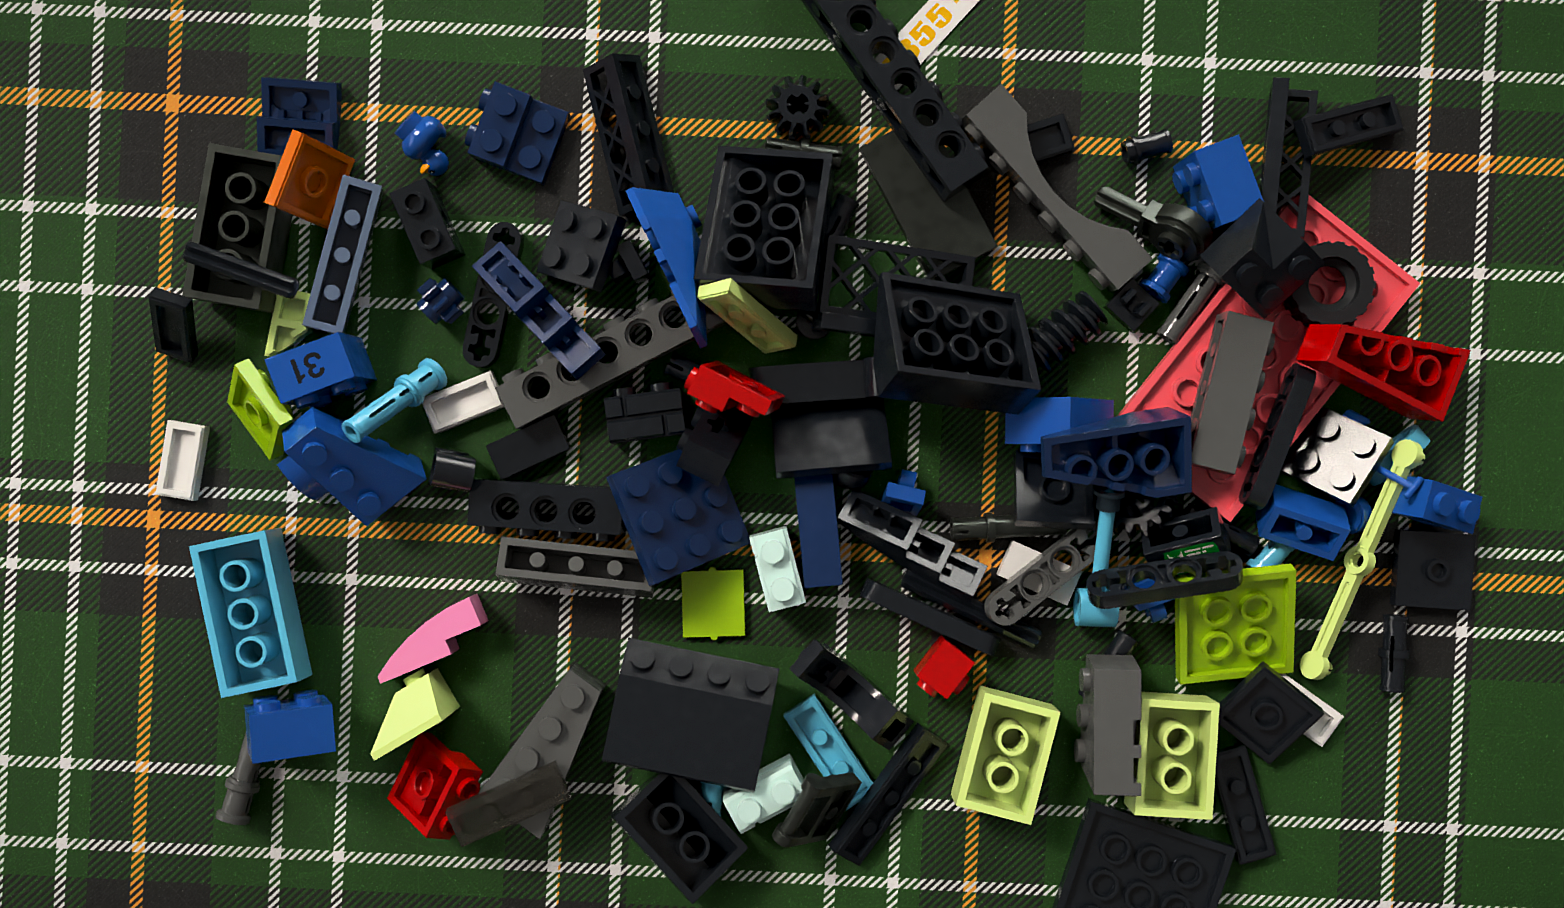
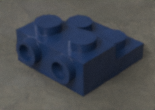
[465,81,571,185]

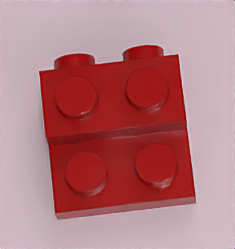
[684,361,785,418]
[387,732,483,840]

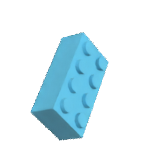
[189,528,312,698]

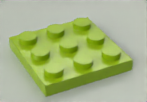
[1175,563,1296,685]

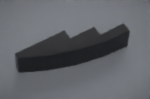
[837,488,988,603]

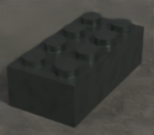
[182,143,293,314]

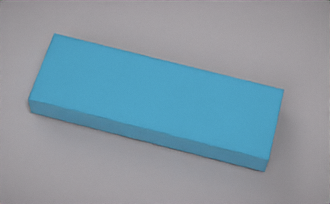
[783,693,874,810]

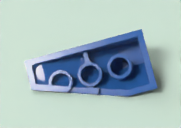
[625,187,707,349]

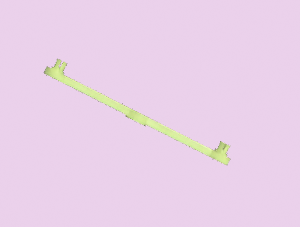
[1300,439,1425,680]

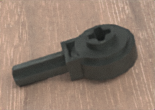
[1094,187,1213,262]

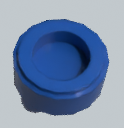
[1334,497,1372,534]

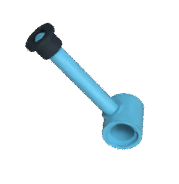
[1073,486,1126,627]

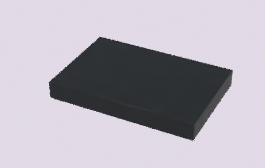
[771,398,892,479]

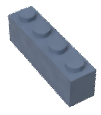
[302,175,383,334]

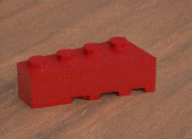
[1296,324,1471,422]

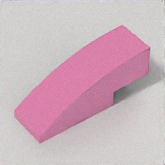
[378,594,489,684]

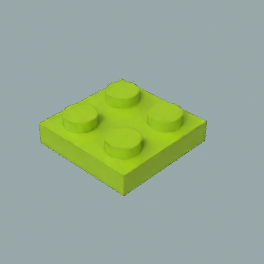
[227,358,293,461]

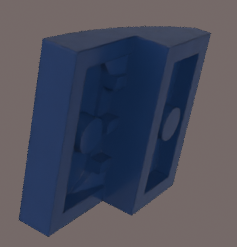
[257,77,342,156]

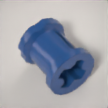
[1139,253,1189,303]

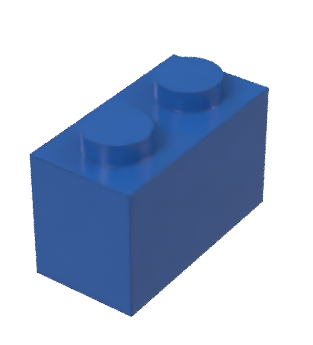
[1392,476,1483,534]
[1255,484,1351,561]

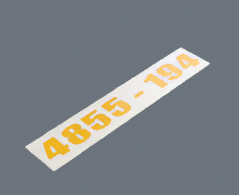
[875,0,979,90]

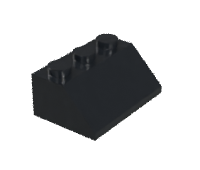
[610,773,748,904]

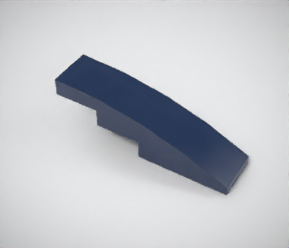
[472,241,606,380]
[794,474,843,588]

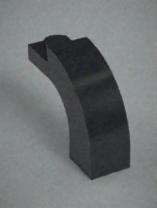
[789,639,914,750]

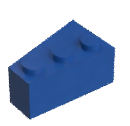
[282,407,427,526]

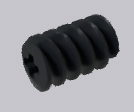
[1028,291,1108,372]

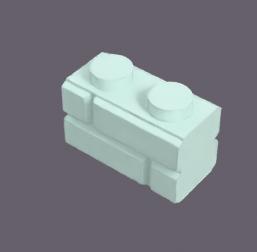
[749,526,806,612]
[723,753,804,834]

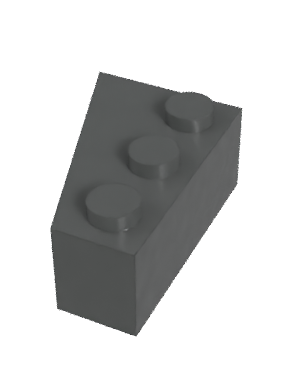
[1074,654,1141,796]

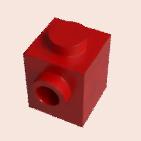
[913,635,975,699]

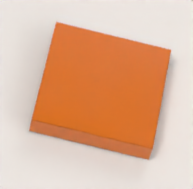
[264,129,355,229]

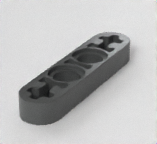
[984,521,1098,626]

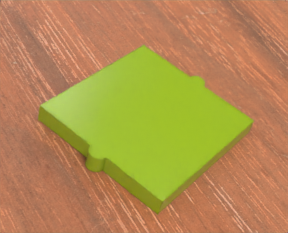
[681,566,745,640]

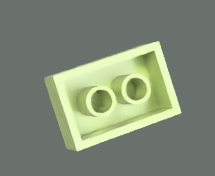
[951,685,1061,825]
[1124,692,1220,820]

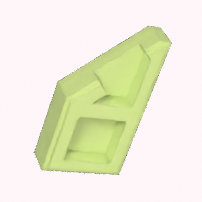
[264,291,313,357]

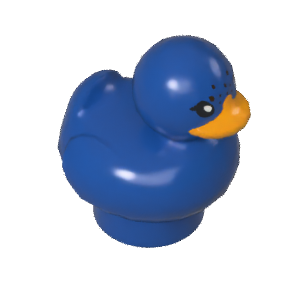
[394,110,449,176]

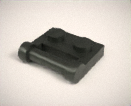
[772,772,862,847]

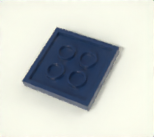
[606,449,750,586]

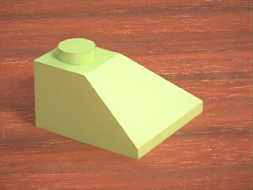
[370,668,460,761]

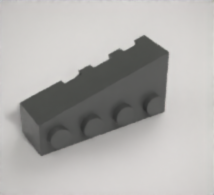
[478,663,606,839]

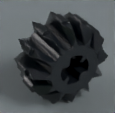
[766,75,830,141]

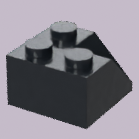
[1200,198,1325,319]

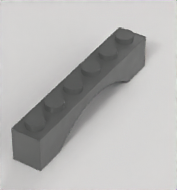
[962,84,1153,292]

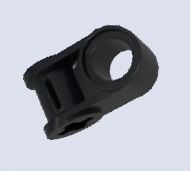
[428,447,476,492]

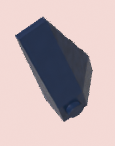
[1041,407,1192,498]

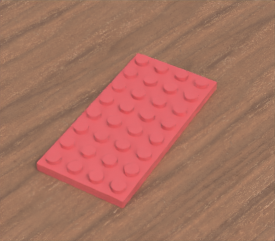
[1117,194,1420,522]

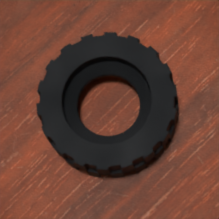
[1283,241,1376,327]

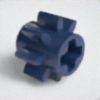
[416,278,465,324]

